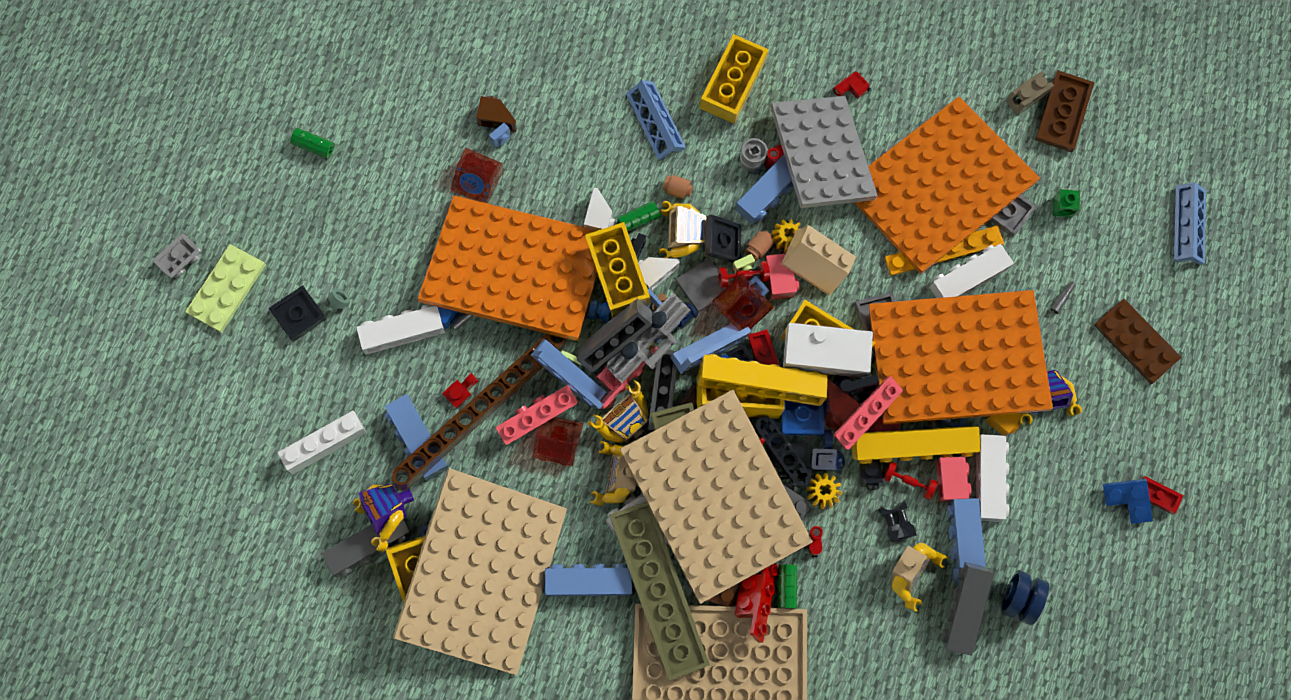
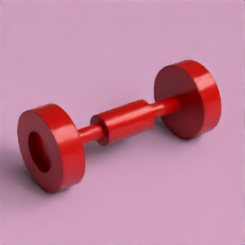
[718,261,770,288]
[883,462,938,500]

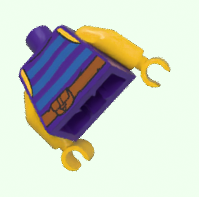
[1018,370,1082,425]
[353,484,414,552]

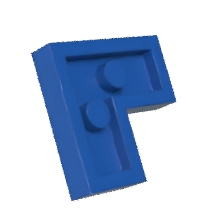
[1103,479,1153,524]

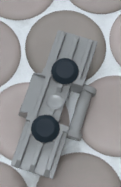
[605,293,690,383]

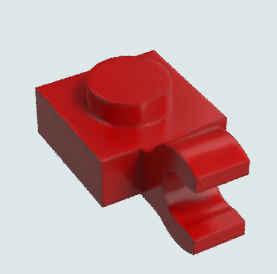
[442,373,479,409]

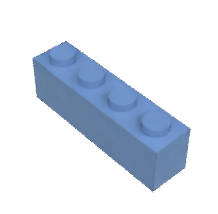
[735,155,793,225]
[384,394,448,481]
[947,498,986,587]
[545,564,632,596]

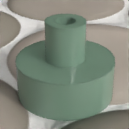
[328,289,350,310]

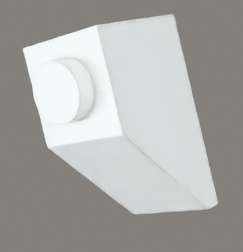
[584,188,615,231]
[638,257,680,291]

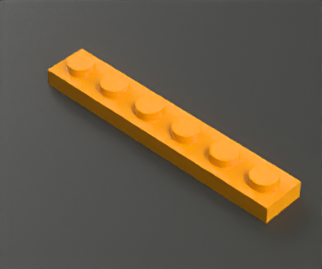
[884,225,1004,276]

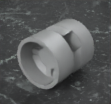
[739,138,768,173]

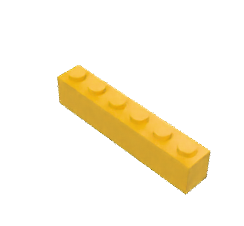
[698,354,827,406]
[852,426,980,464]

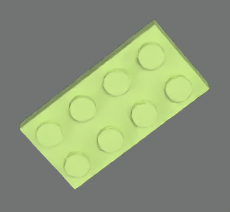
[185,244,266,333]

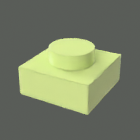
[732,254,755,274]

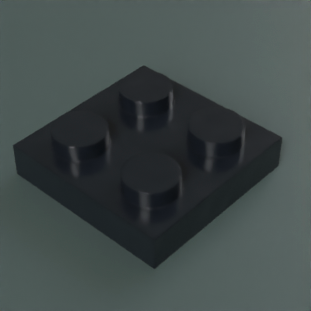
[705,214,741,263]
[268,285,327,342]

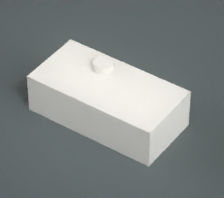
[783,323,873,378]

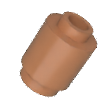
[663,175,693,200]
[745,231,774,261]

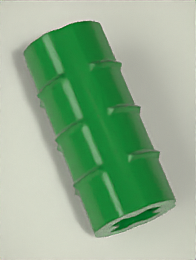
[290,128,335,159]
[617,201,660,232]
[777,564,798,609]

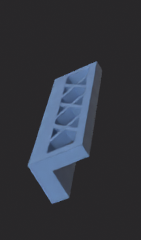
[626,80,686,160]
[1174,182,1206,265]
[670,323,751,374]
[530,339,606,409]

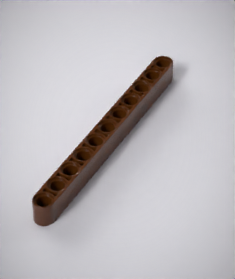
[391,334,566,491]

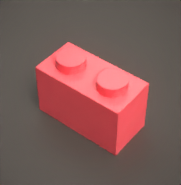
[765,254,799,300]
[936,457,972,503]

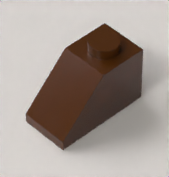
[476,96,517,132]

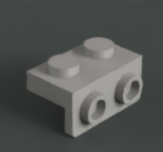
[152,233,201,279]

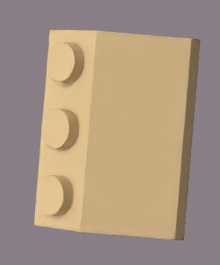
[781,225,856,295]

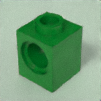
[1053,189,1080,218]

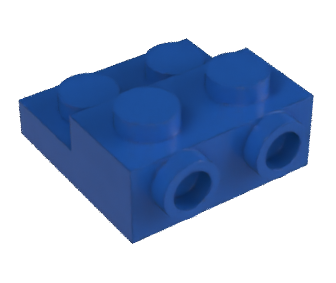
[780,400,824,436]

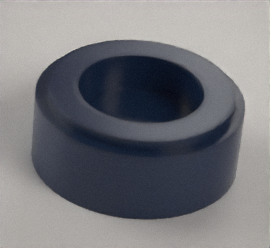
[822,429,833,449]

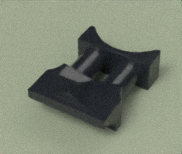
[879,500,917,543]

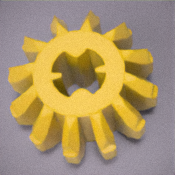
[771,219,801,253]
[806,473,842,509]

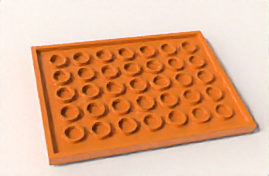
[853,96,1040,274]
[418,196,598,341]
[869,290,1053,424]

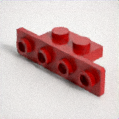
[734,563,778,643]

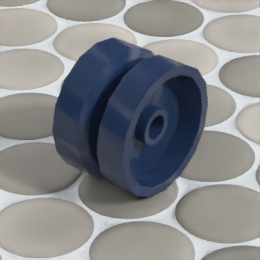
[1001,570,1049,626]

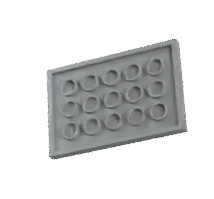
[770,96,878,208]

